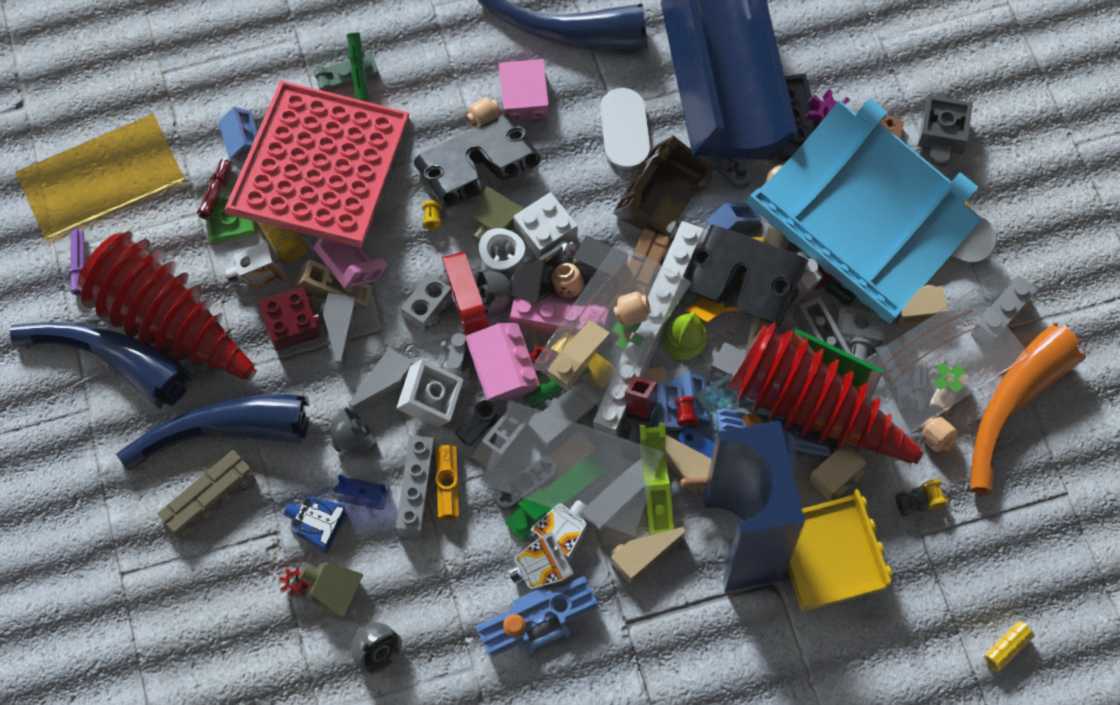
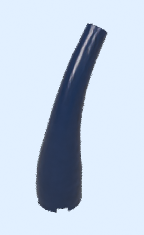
[478,0,648,51]
[10,322,192,409]
[116,394,310,471]

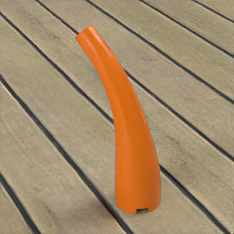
[970,322,1086,494]

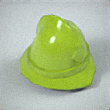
[663,313,707,360]

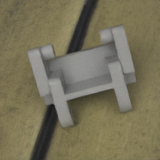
[437,333,471,379]

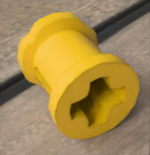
[422,200,443,230]
[919,479,949,510]

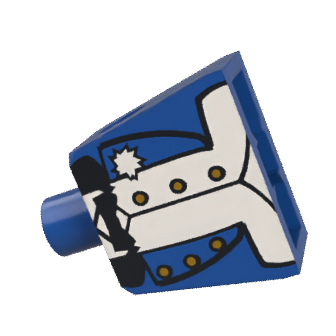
[284,497,347,554]

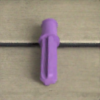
[68,229,85,296]

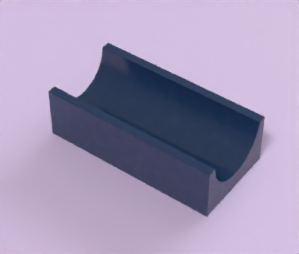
[660,0,798,160]
[703,421,805,592]

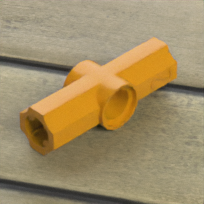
[436,445,459,521]

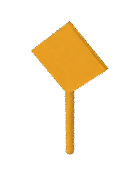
[685,297,742,324]

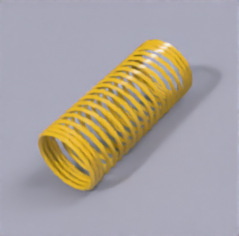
[257,222,308,263]

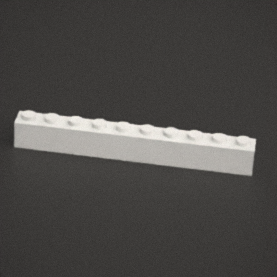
[593,221,704,440]

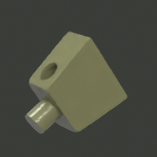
[471,186,524,243]
[298,562,364,619]

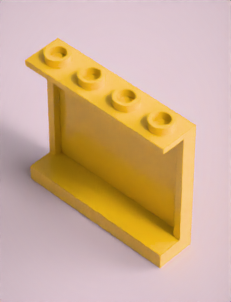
[787,489,893,612]

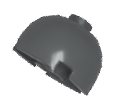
[475,270,514,317]
[330,407,376,456]
[350,622,402,674]

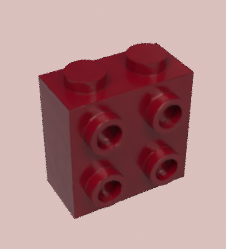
[258,287,322,351]

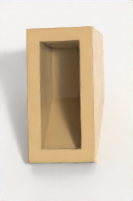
[897,285,948,326]

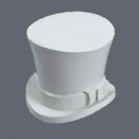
[479,228,525,281]

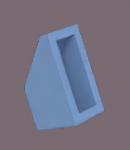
[707,203,762,234]

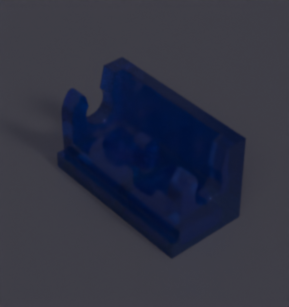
[334,474,390,510]

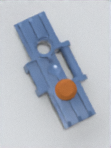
[716,409,831,465]
[475,576,600,659]

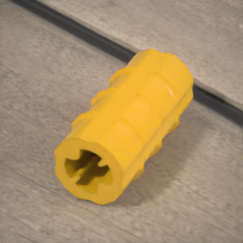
[983,621,1035,672]

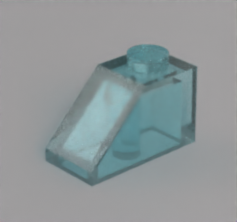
[695,373,737,415]

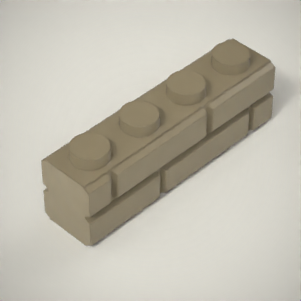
[157,450,254,539]

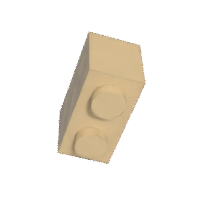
[809,444,867,501]

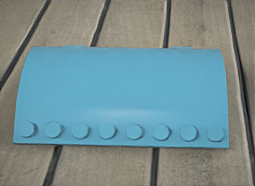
[745,98,983,324]

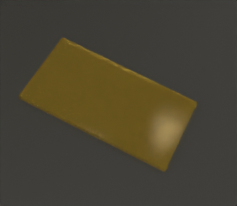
[16,114,184,239]

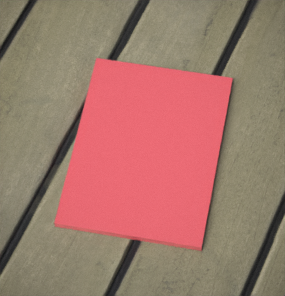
[225,80,410,248]

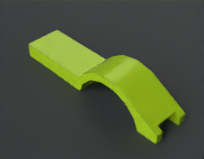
[640,423,674,535]

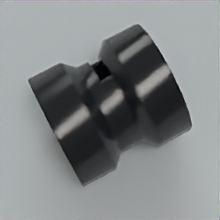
[895,487,928,516]

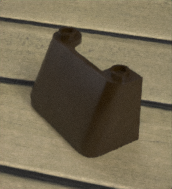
[613,135,715,241]

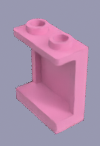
[499,59,549,121]
[313,237,388,288]

